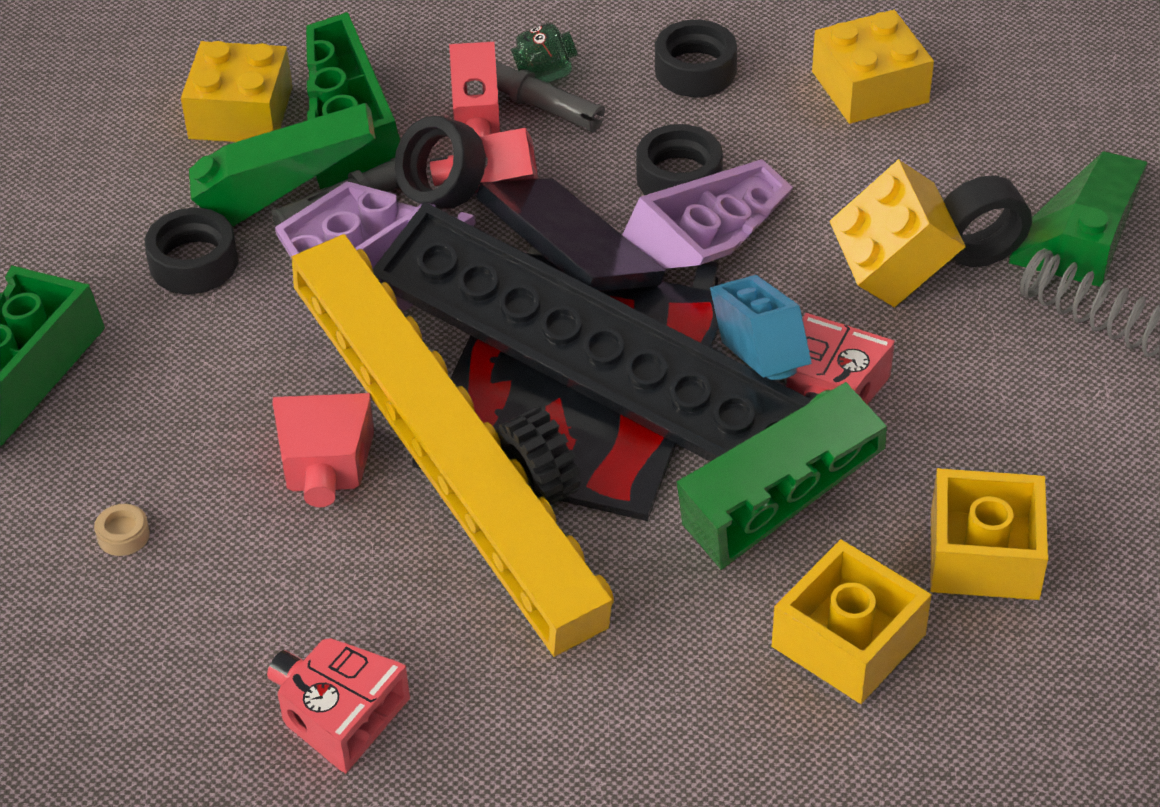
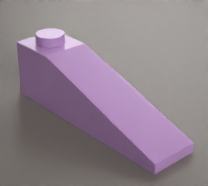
[622,159,793,269]

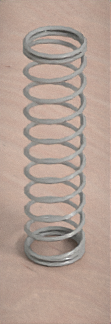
[1020,248,1160,357]

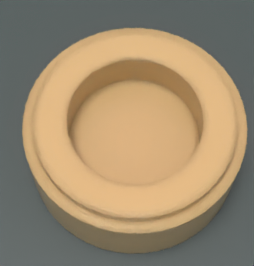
[94,504,150,556]

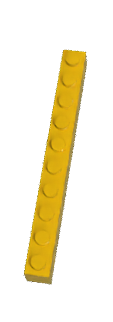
[291,234,614,657]

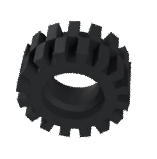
[496,407,581,505]

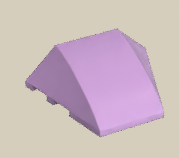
[275,181,476,313]

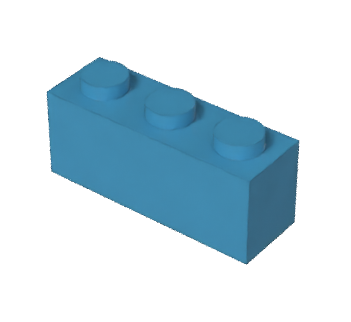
[710,275,812,380]

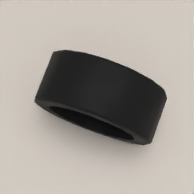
[655,19,738,97]
[394,116,486,209]
[636,124,723,195]
[944,175,1032,267]
[144,207,238,295]

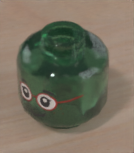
[511,22,578,83]

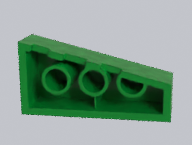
[306,12,400,189]
[677,382,887,570]

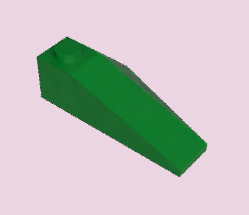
[189,103,375,227]
[1009,151,1148,287]

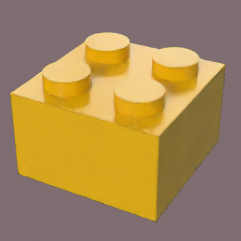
[812,9,934,124]
[181,41,293,142]
[830,159,966,308]
[930,468,1048,600]
[771,539,932,704]

